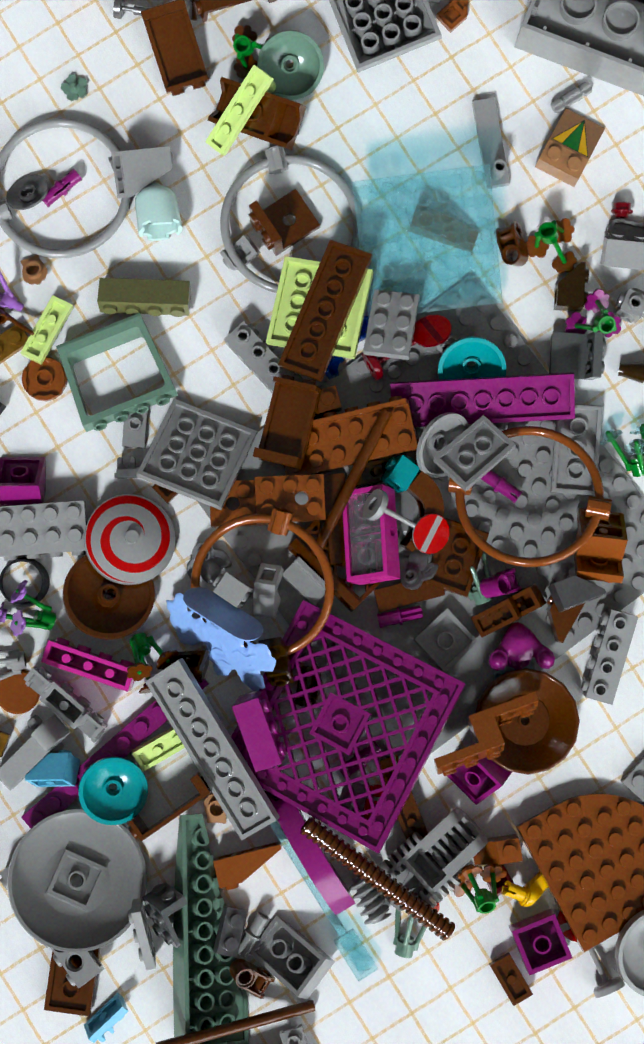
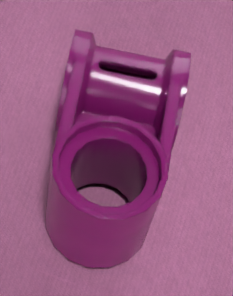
[480,567,522,598]

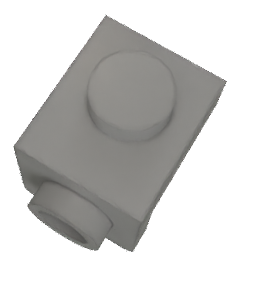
[220,235,261,270]

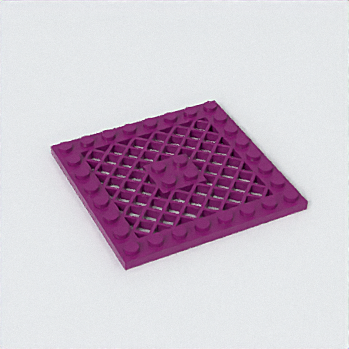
[231,600,466,853]

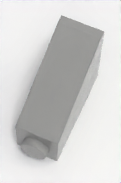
[111,146,173,198]

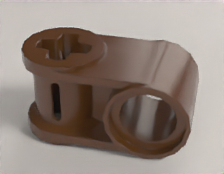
[494,221,529,267]
[229,959,276,999]

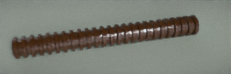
[300,816,455,941]

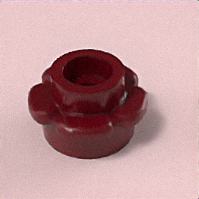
[611,202,633,218]

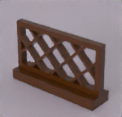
[287,521,381,612]

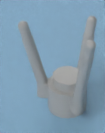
[0,649,27,681]

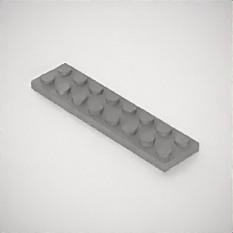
[145,658,280,840]

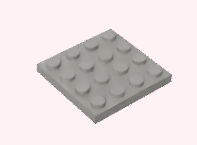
[137,399,257,510]

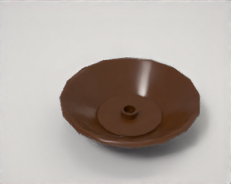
[476,668,580,775]

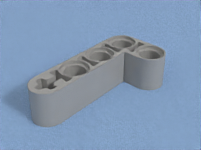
[0,715,70,791]

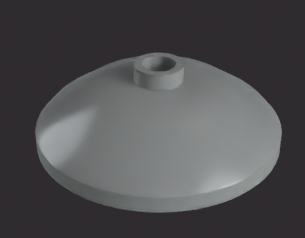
[416,412,469,478]

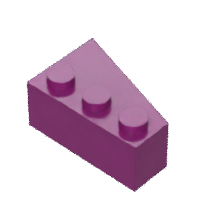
[232,688,286,772]

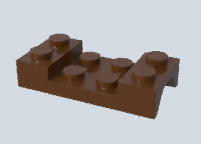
[208,77,306,150]

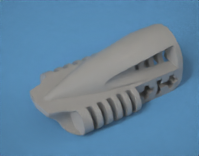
[380,808,488,912]

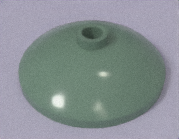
[257,30,324,100]

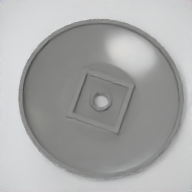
[7,809,147,952]

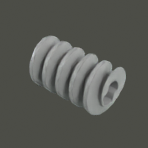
[349,876,391,924]

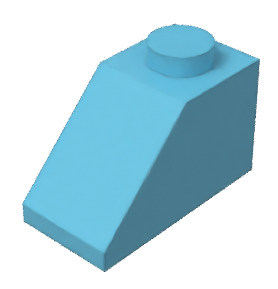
[25,750,80,787]

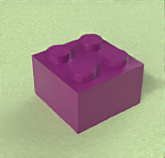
[509,908,573,976]

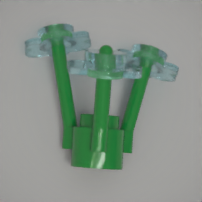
[600,424,644,477]

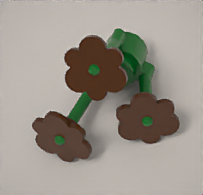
[127,633,179,694]

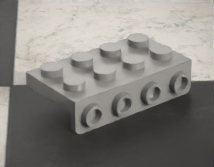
[0,500,87,561]

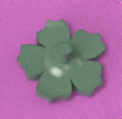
[61,74,88,101]

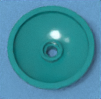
[438,336,506,380]
[78,757,148,825]

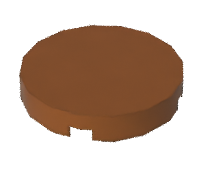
[22,357,67,402]

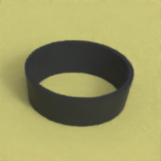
[0,558,50,607]

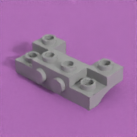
[24,667,107,743]

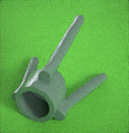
[468,552,493,605]
[393,909,427,958]

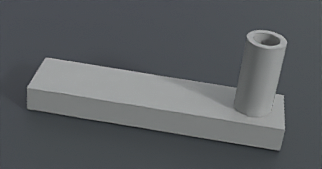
[472,97,510,189]

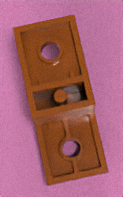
[210,474,326,528]
[434,692,539,776]

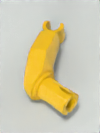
[501,871,548,907]

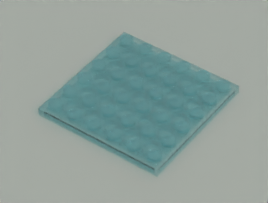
[352,164,503,319]

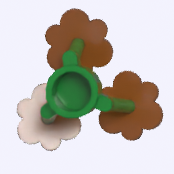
[525,218,577,274]
[453,864,507,914]

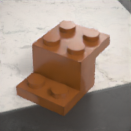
[574,508,628,584]

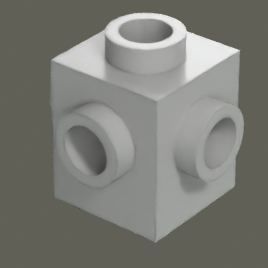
[615,288,644,323]

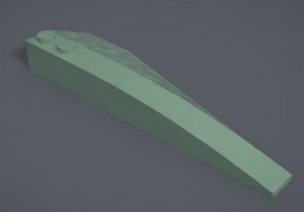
[173,813,249,1044]

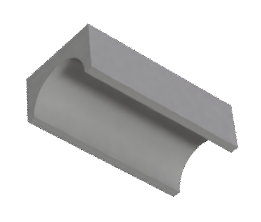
[515,0,644,96]

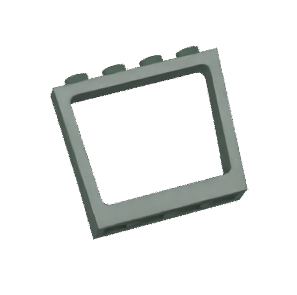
[56,313,178,432]

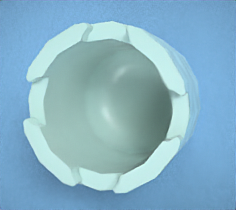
[135,183,183,241]

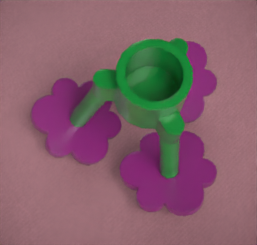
[565,289,621,338]

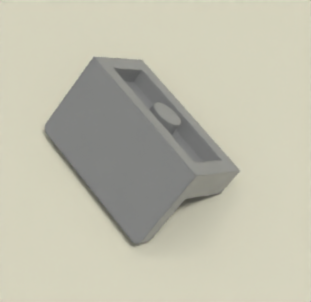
[282,556,325,606]

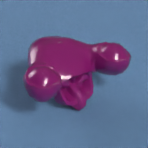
[488,622,555,671]

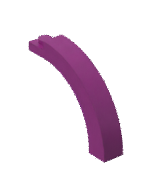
[264,791,356,915]

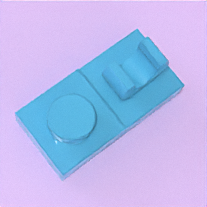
[84,993,128,1043]

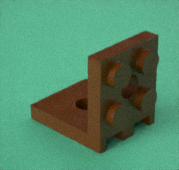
[248,189,320,256]

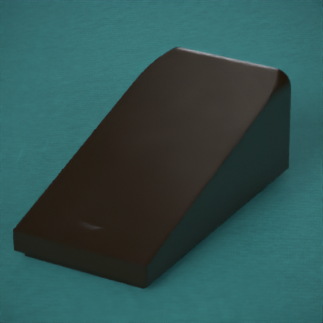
[349,457,394,487]

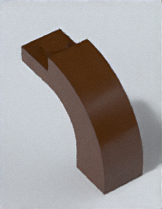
[400,470,444,552]

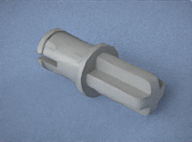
[238,912,270,957]

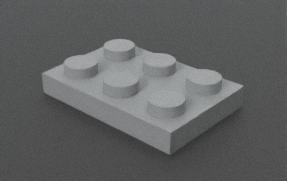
[363,289,420,360]
[433,415,516,492]

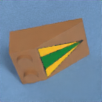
[535,108,605,187]

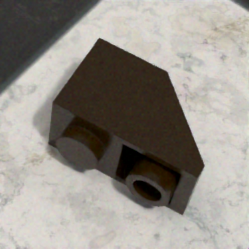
[554,262,589,311]

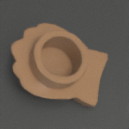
[20,254,48,285]
[204,794,226,824]

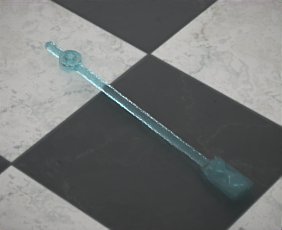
[270,820,378,982]

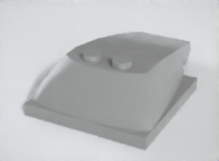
[329,0,442,73]

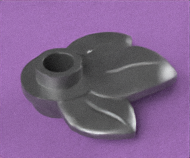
[187,542,232,585]
[399,550,439,590]

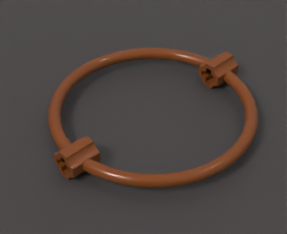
[448,426,612,567]
[191,507,334,655]

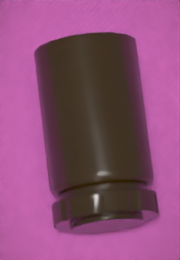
[295,665,321,707]

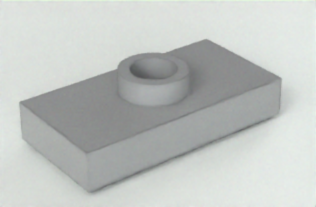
[122,401,148,448]

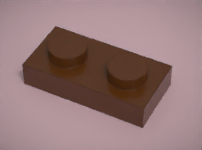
[489,952,533,1006]

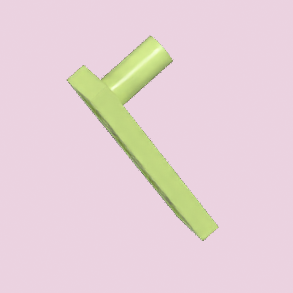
[205,65,276,156]

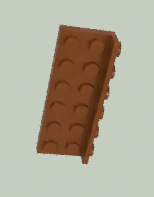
[284,396,418,476]

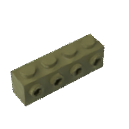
[97,278,191,317]

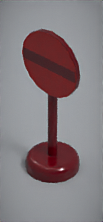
[362,315,452,380]

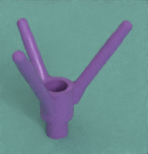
[0,271,24,312]

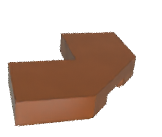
[436,0,468,33]

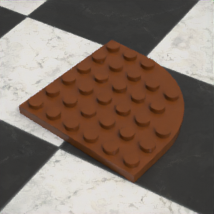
[516,793,644,952]

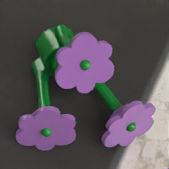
[0,580,56,636]

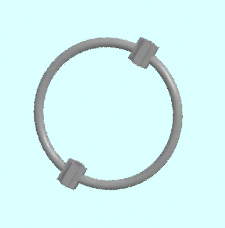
[0,118,131,258]
[220,146,362,293]

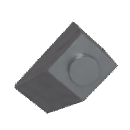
[548,574,606,613]

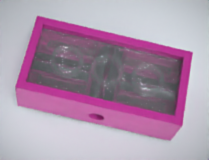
[343,484,401,585]

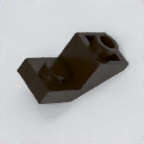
[258,637,294,687]

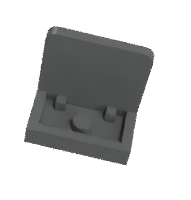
[549,331,606,380]
[142,882,188,948]

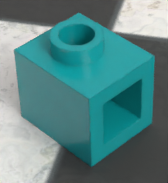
[380,455,420,493]

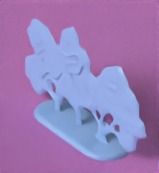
[166,587,276,692]

